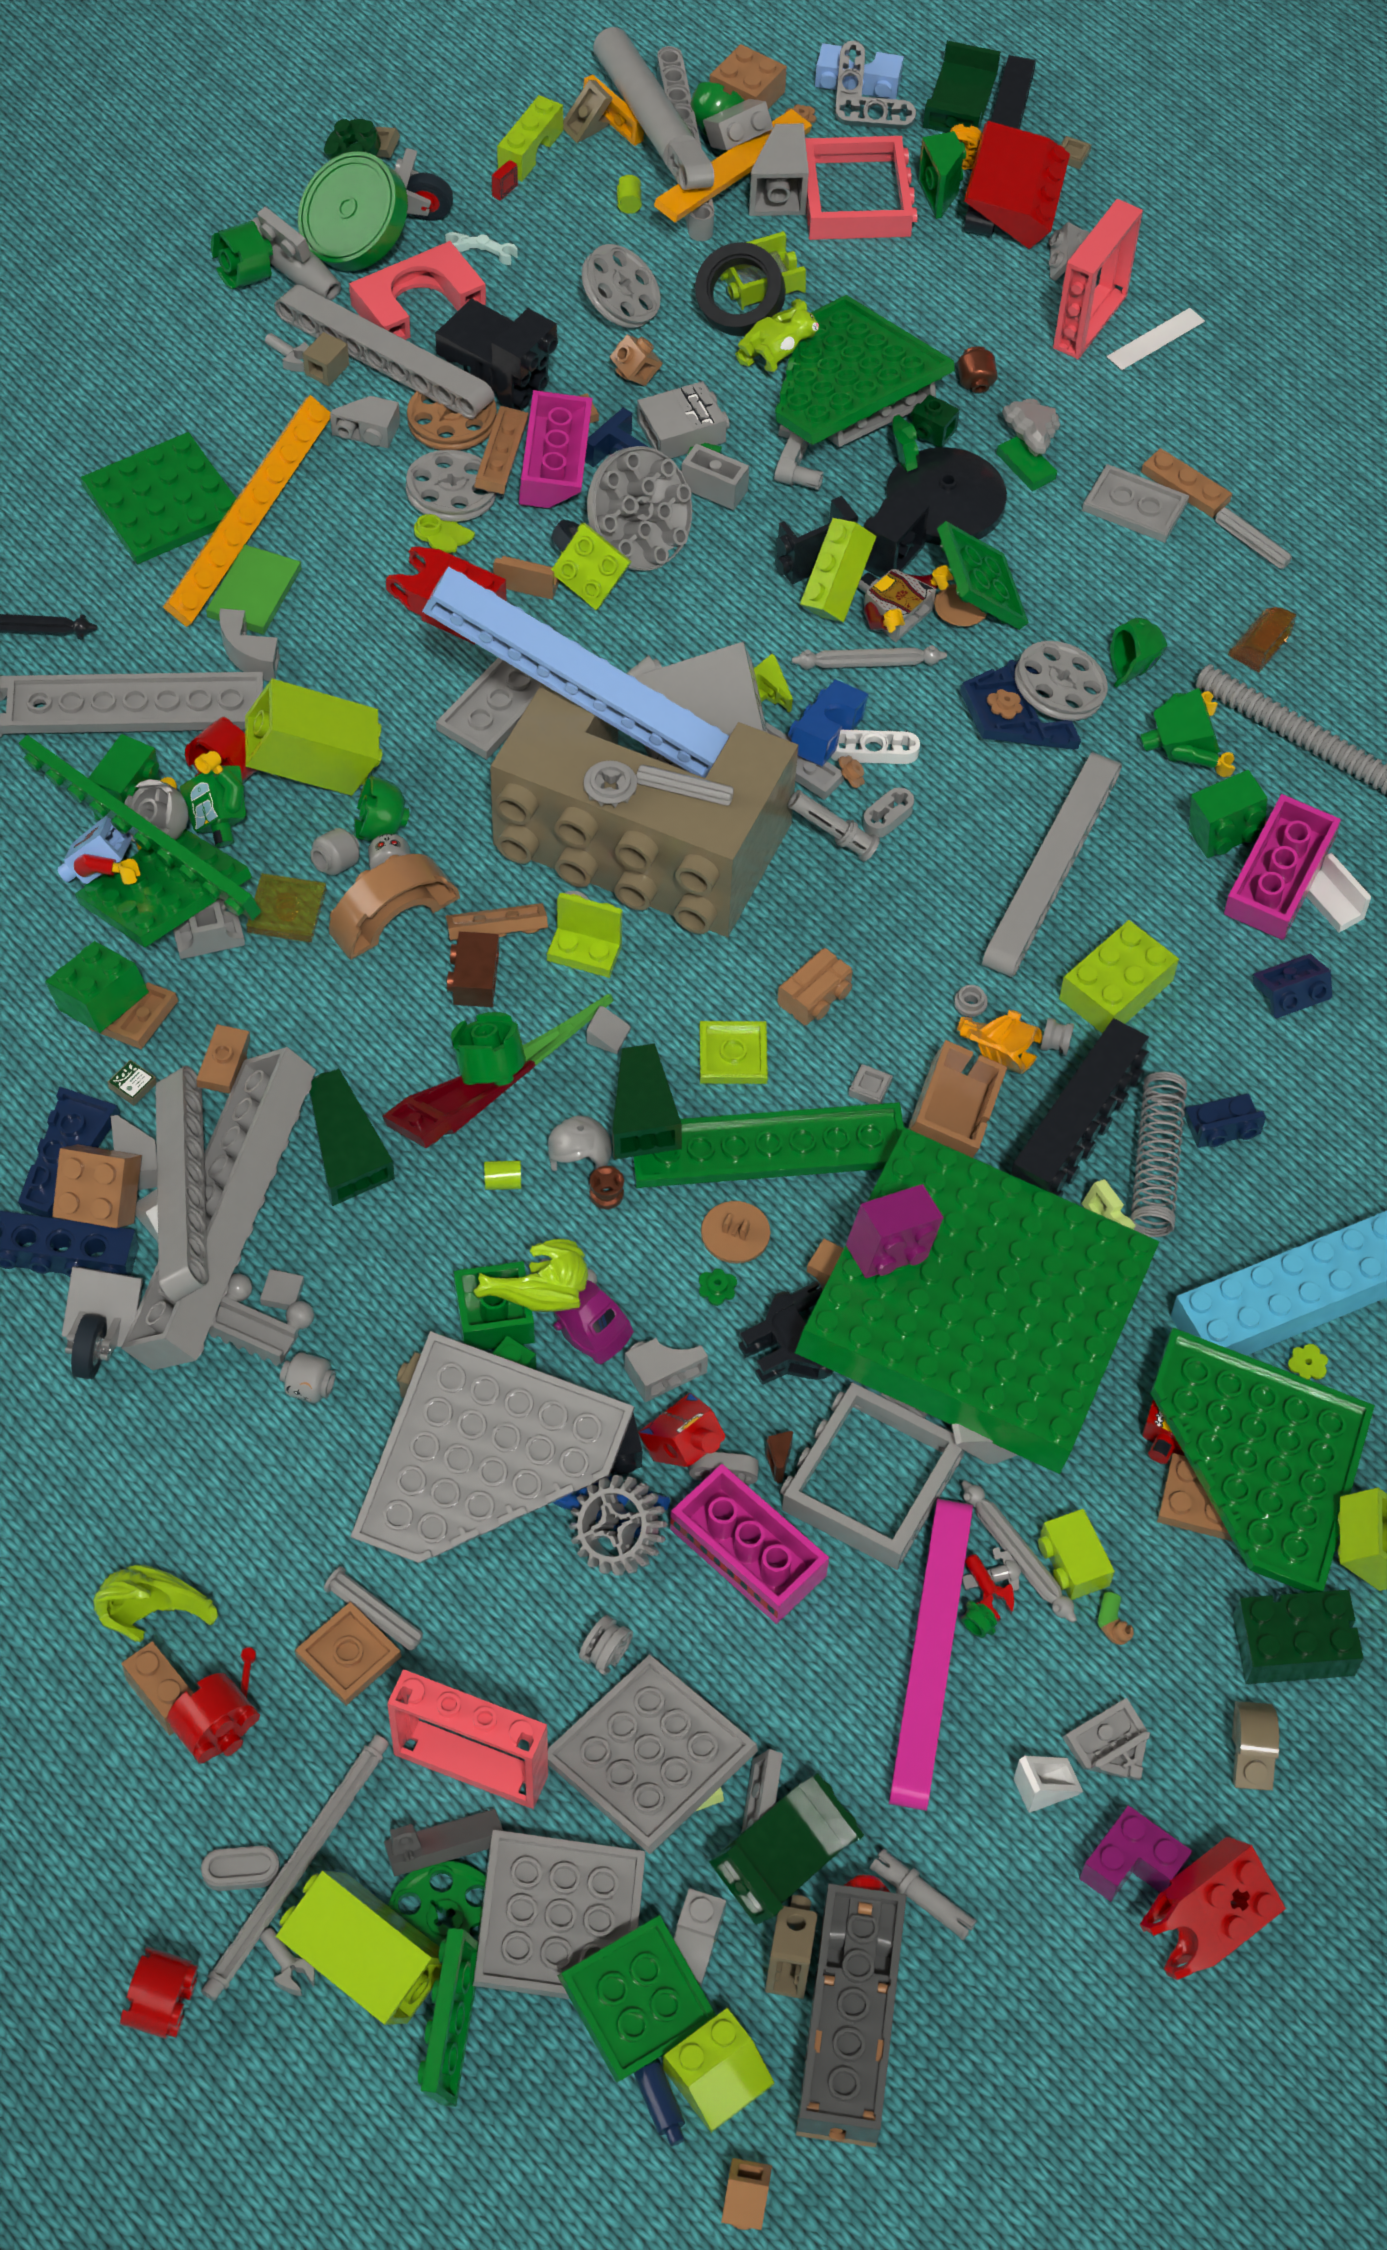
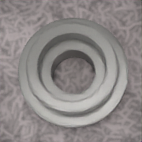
[954,985,988,1017]

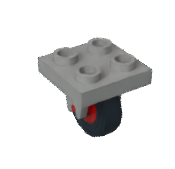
[395,148,453,221]

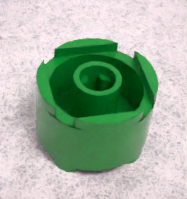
[211,221,273,289]
[451,1012,526,1086]

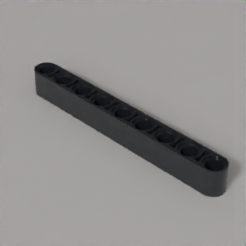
[964,55,1036,237]

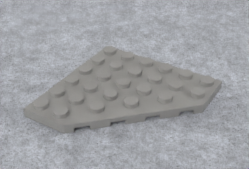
[350,1331,635,1564]

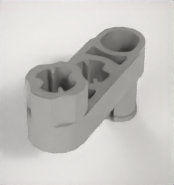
[774,425,824,491]

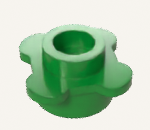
[961,1601,997,1638]

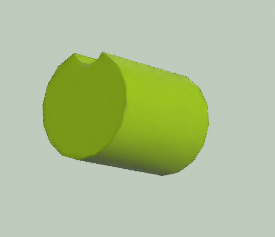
[617,175,642,214]
[484,1161,521,1190]

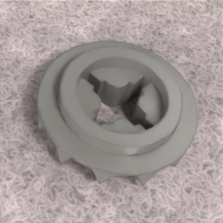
[584,761,637,808]

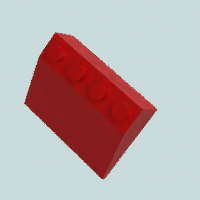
[964,121,1070,249]

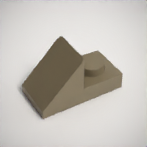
[563,80,613,143]

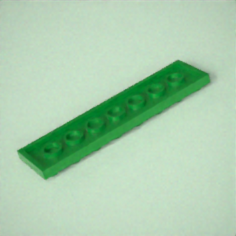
[633,1102,904,1188]

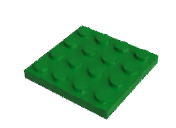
[80,432,237,565]
[75,829,252,948]

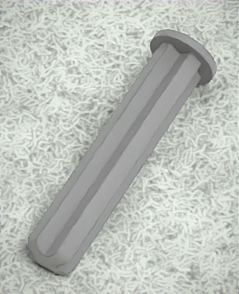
[324,1566,423,1650]

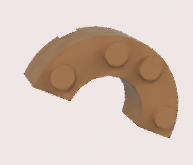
[329,854,460,960]

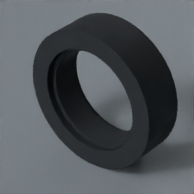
[695,242,786,336]

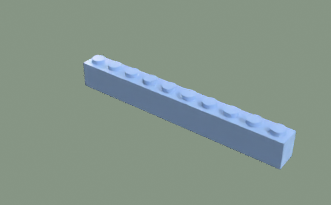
[422,566,730,778]

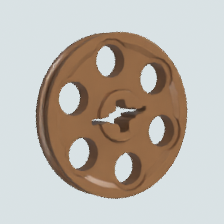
[407,391,497,450]

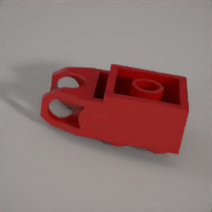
[386,546,507,645]
[1140,1836,1286,1980]

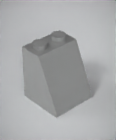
[749,123,809,216]

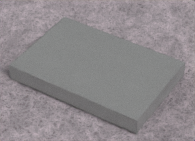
[1082,464,1189,543]

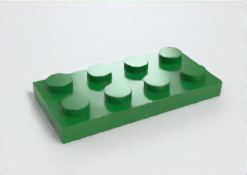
[418,1928,479,2107]

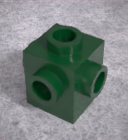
[910,394,960,447]

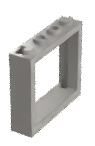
[780,1382,965,1570]

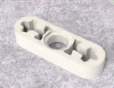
[831,730,920,764]

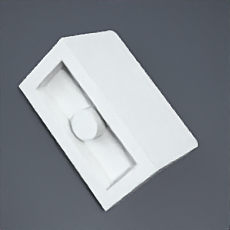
[1306,853,1371,933]

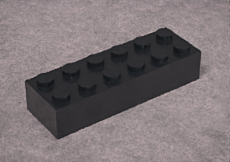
[1011,1018,1150,1197]

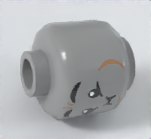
[280,1352,336,1404]

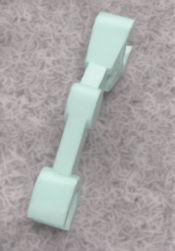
[445,232,518,265]

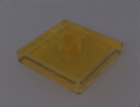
[246,873,326,942]

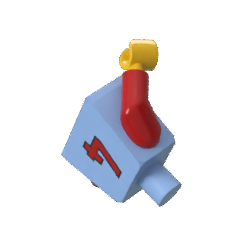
[58,816,142,884]

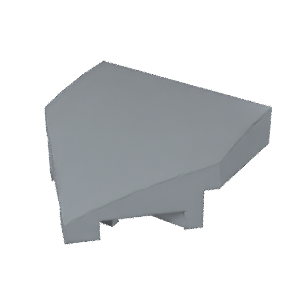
[1062,1698,1150,1780]

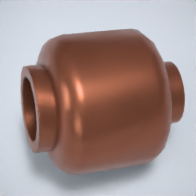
[957,346,998,393]

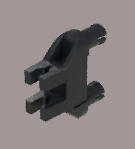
[739,1281,834,1385]

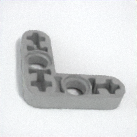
[835,41,916,129]

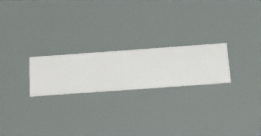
[1106,308,1205,370]

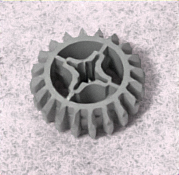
[568,1475,668,1576]

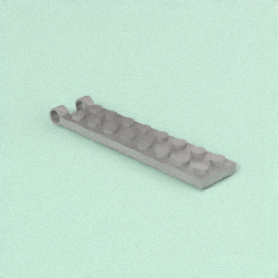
[0,672,264,737]

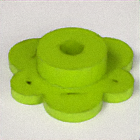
[1288,1344,1328,1380]

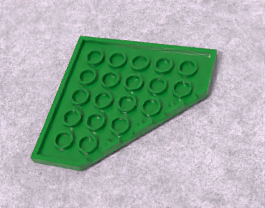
[775,295,955,445]
[1150,1328,1375,1593]

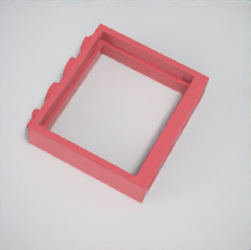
[805,136,917,240]
[1053,199,1143,360]
[387,1669,548,1810]

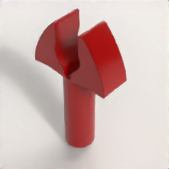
[965,1554,1014,1621]

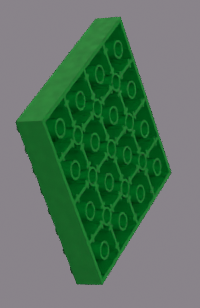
[795,1127,1160,1474]

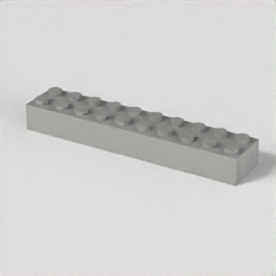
[121,1047,316,1370]

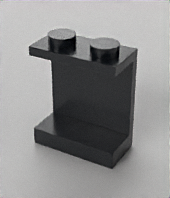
[775,496,858,585]

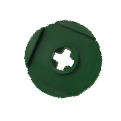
[324,119,381,160]

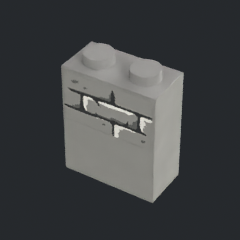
[637,381,729,459]

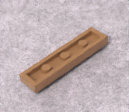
[474,406,529,494]

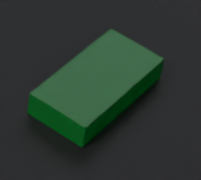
[996,436,1057,491]

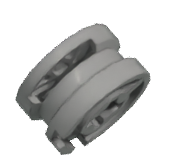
[579,1615,633,1675]

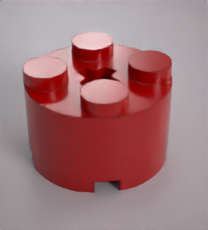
[185,717,257,783]
[167,1673,260,1764]
[120,1946,198,2039]

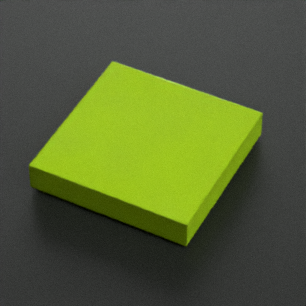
[699,1021,768,1084]

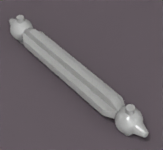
[792,645,947,670]
[961,1480,1077,1623]

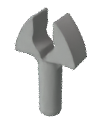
[265,333,309,372]
[260,1928,315,1996]

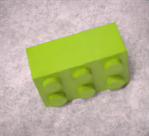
[1059,920,1179,1034]

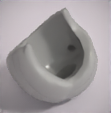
[548,1115,612,1171]

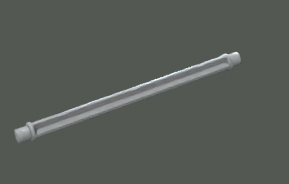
[201,1735,389,2001]

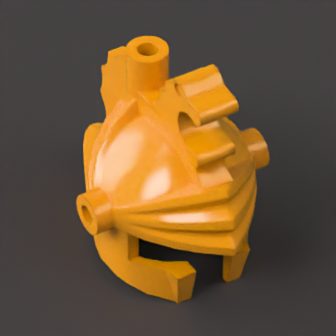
[957,1010,1043,1074]

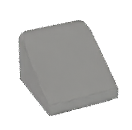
[587,1006,631,1054]

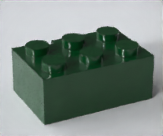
[1233,1590,1364,1684]

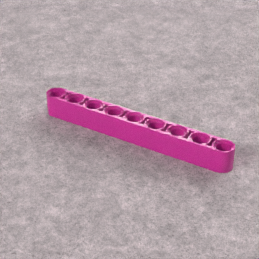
[889,1498,973,1811]

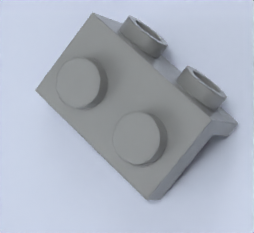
[1049,222,1090,281]

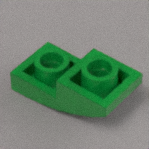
[892,415,919,472]

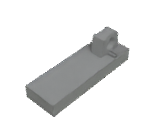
[741,1749,783,1833]

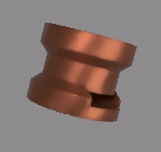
[590,1166,624,1209]

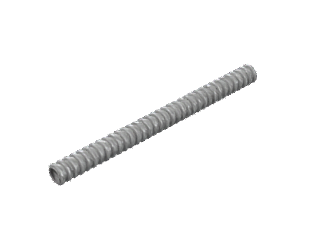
[1196,664,1387,795]

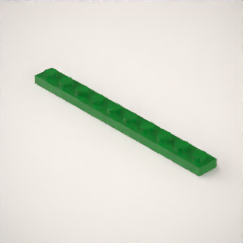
[18,735,262,921]

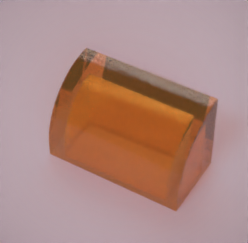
[1228,607,1296,673]

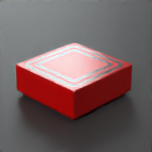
[492,160,518,201]

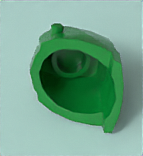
[1110,618,1167,688]

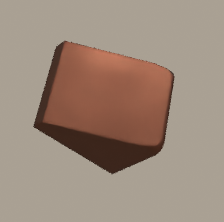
[765,1431,793,1484]

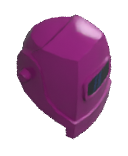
[553,1280,634,1365]

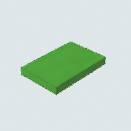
[206,544,302,635]

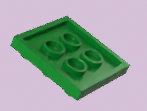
[937,521,1029,630]
[557,1915,716,2083]

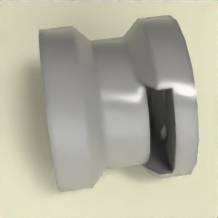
[1041,1018,1074,1056]

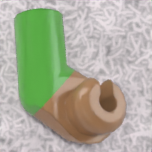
[1098,1592,1134,1645]

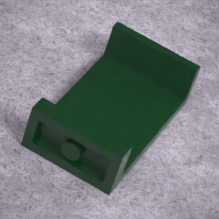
[923,40,1001,133]
[709,1773,864,1925]

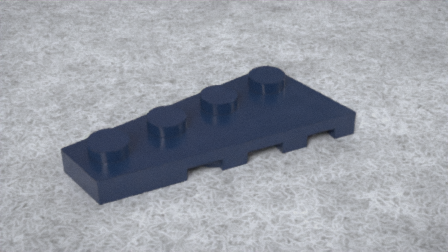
[18,1087,120,1218]

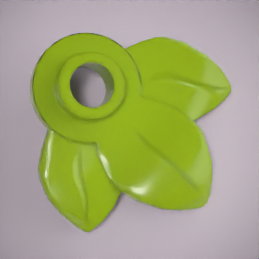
[414,514,475,553]

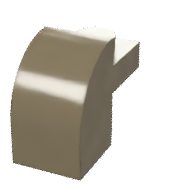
[1232,1701,1279,1791]

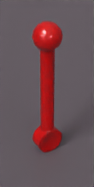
[240,1647,256,1698]

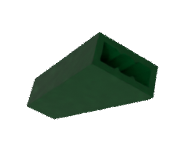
[612,1043,682,1160]
[309,1068,395,1206]

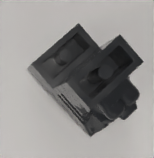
[435,298,558,410]

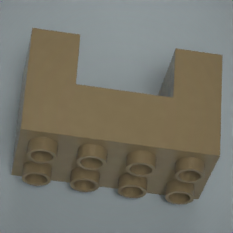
[490,684,798,938]

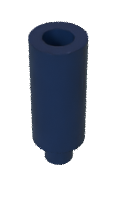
[634,2062,685,2146]

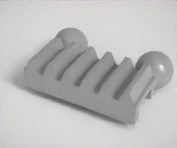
[208,1274,314,1366]

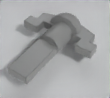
[962,1547,1021,1591]

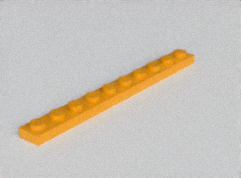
[163,395,331,627]

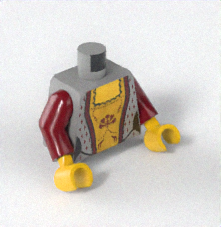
[858,565,954,642]

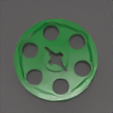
[388,1861,486,1947]

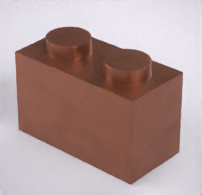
[447,931,499,1008]

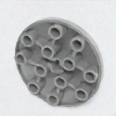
[587,446,692,571]

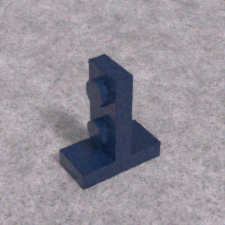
[585,407,648,467]

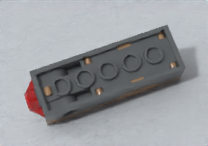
[796,1875,907,2148]

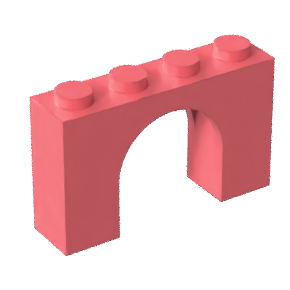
[349,241,486,340]

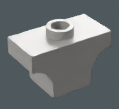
[173,900,245,959]

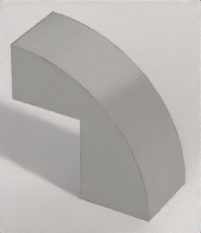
[219,608,280,681]

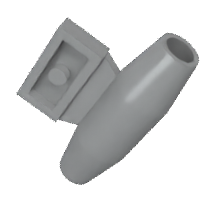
[251,206,341,301]

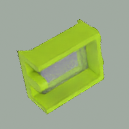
[720,231,806,310]

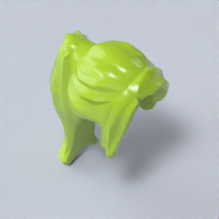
[473,1239,588,1312]
[93,1565,218,1642]

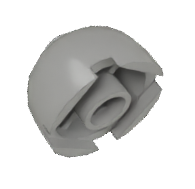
[124,779,188,842]

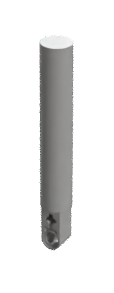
[593,27,714,190]

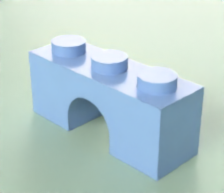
[815,43,904,99]

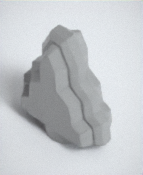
[1002,399,1060,456]

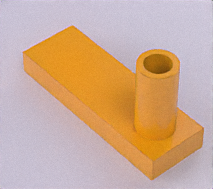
[583,74,644,146]

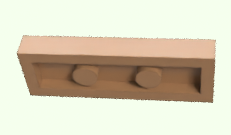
[1141,448,1232,518]
[445,903,548,941]

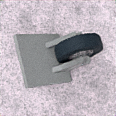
[62,1266,143,1379]

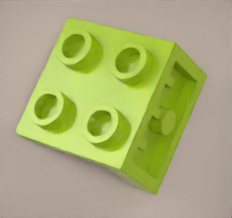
[547,893,623,978]

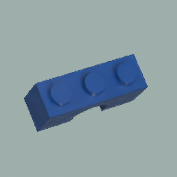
[788,679,869,767]

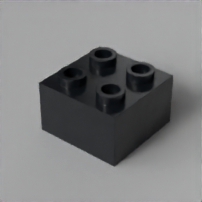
[863,489,930,578]

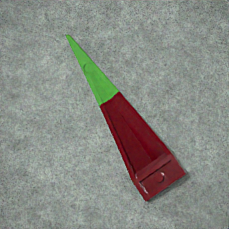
[382,993,614,1148]

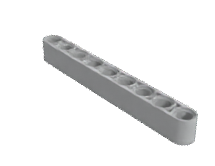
[657,46,714,241]
[274,284,494,419]
[982,752,1122,978]
[155,1066,208,1302]

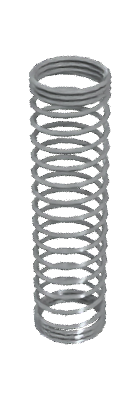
[1130,1071,1187,1237]

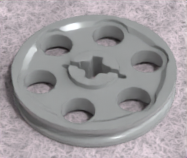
[582,244,661,328]
[406,450,496,521]
[1015,641,1108,721]

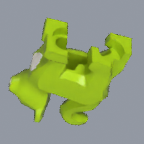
[735,299,819,372]

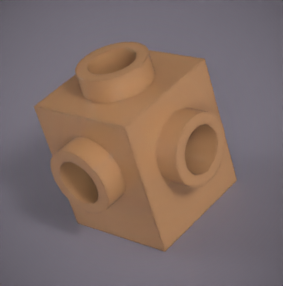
[609,334,663,386]

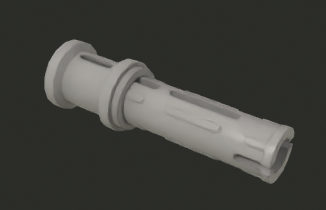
[788,790,880,862]

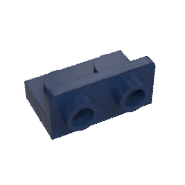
[1253,953,1332,1018]
[1184,1093,1266,1148]

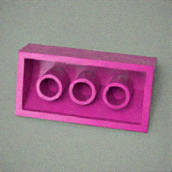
[519,390,593,508]

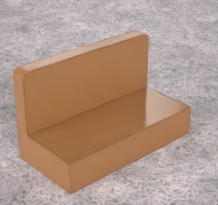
[493,556,560,600]

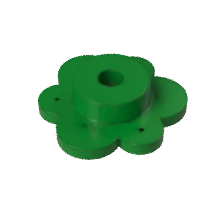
[699,1269,737,1306]

